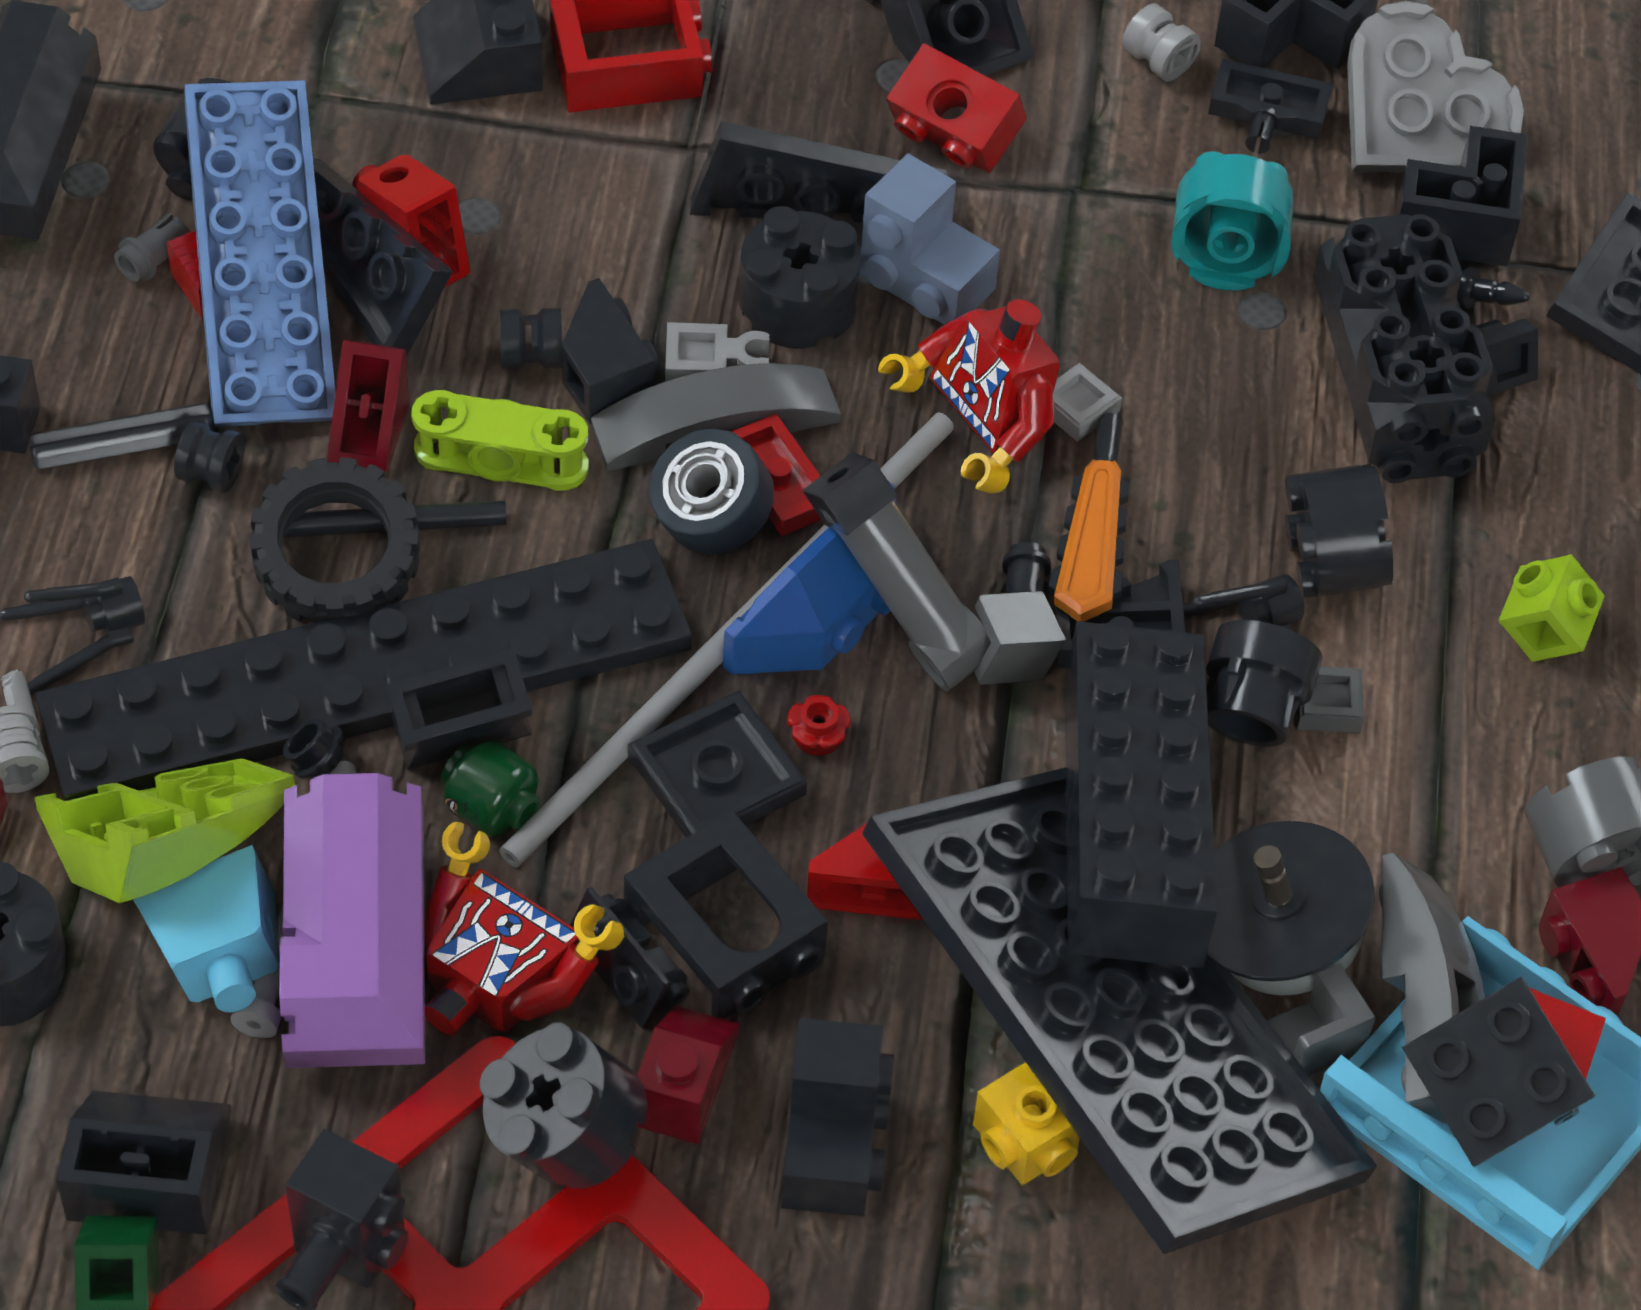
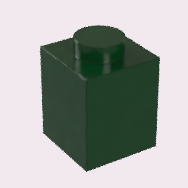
[74,1215,159,1310]

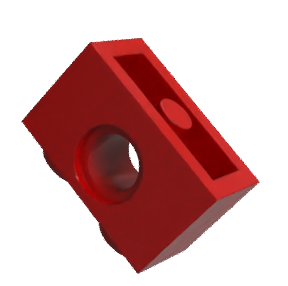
[886,43,1027,174]

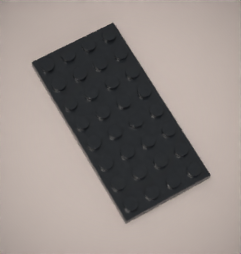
[862,767,1377,1254]

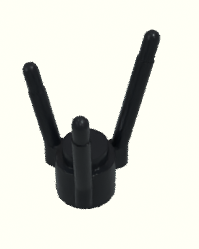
[1183,574,1305,630]
[0,576,145,696]

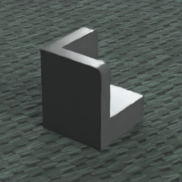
[974,591,1066,685]
[1267,964,1375,1076]

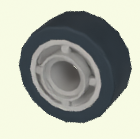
[649,428,774,554]

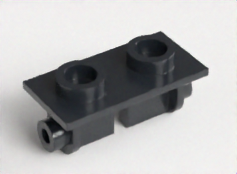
[570,887,690,1029]

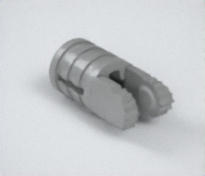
[0,669,49,793]

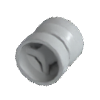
[1122,3,1201,82]

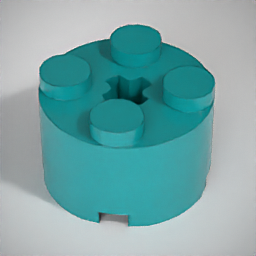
[1171,151,1294,291]

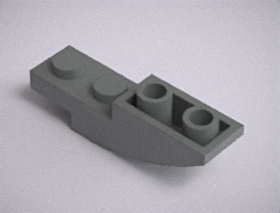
[1379,853,1485,1123]

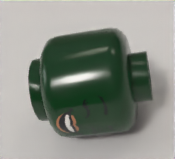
[440,739,540,837]

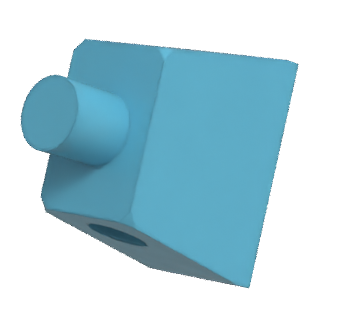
[133,845,280,1012]

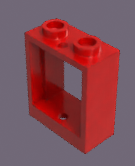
[549,0,712,113]

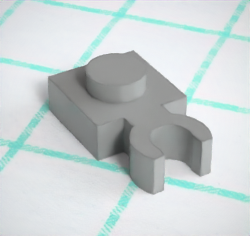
[665,322,769,382]

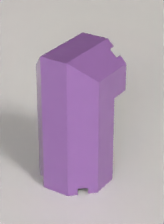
[280,773,425,1068]

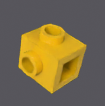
[973,1062,1080,1186]

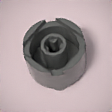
[1525,756,1641,888]

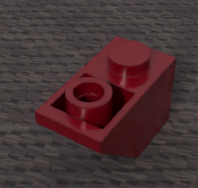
[1539,867,1641,1017]

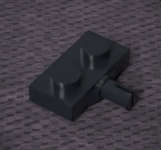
[1208,59,1333,154]

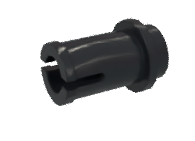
[1002,542,1052,593]

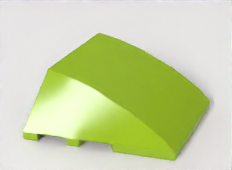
[34,758,295,903]

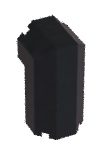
[0,0,101,240]

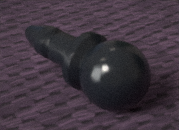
[1456,267,1530,309]

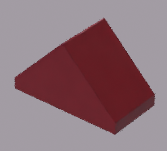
[327,339,410,472]

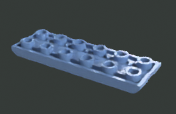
[184,81,336,427]

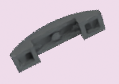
[591,363,841,471]

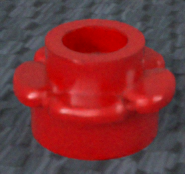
[787,695,851,756]

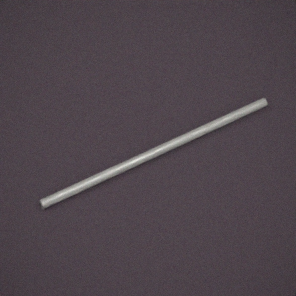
[499,413,954,868]

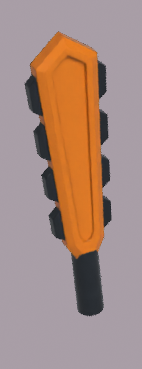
[1049,413,1129,622]

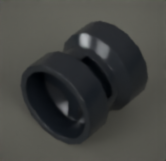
[500,308,562,369]

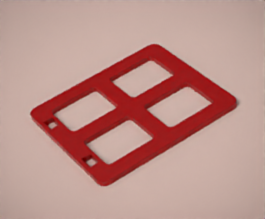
[150,1036,770,1310]

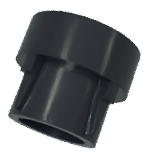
[1206,620,1323,747]

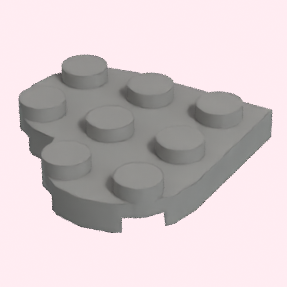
[1347,1,1524,172]

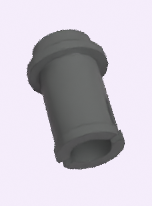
[114,213,190,282]

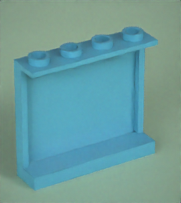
[1320,916,1641,1271]

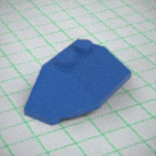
[723,481,897,675]

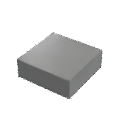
[1053,363,1122,442]

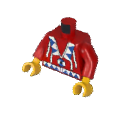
[878,299,1060,494]
[424,822,624,1036]

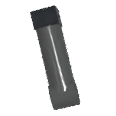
[802,452,991,692]

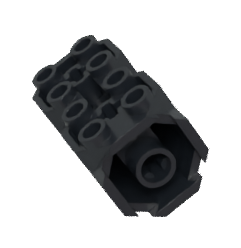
[1313,214,1496,483]

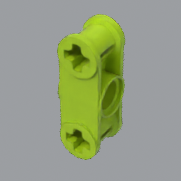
[412,390,589,491]

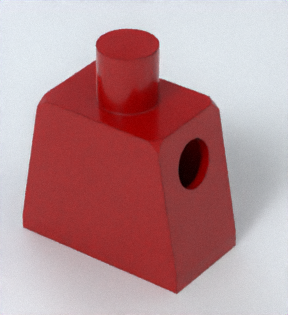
[352,155,471,288]

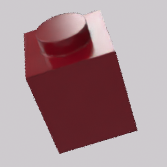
[637,1006,740,1145]

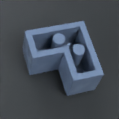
[860,153,1000,325]

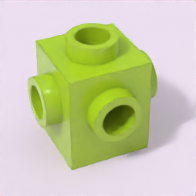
[1498,554,1605,662]

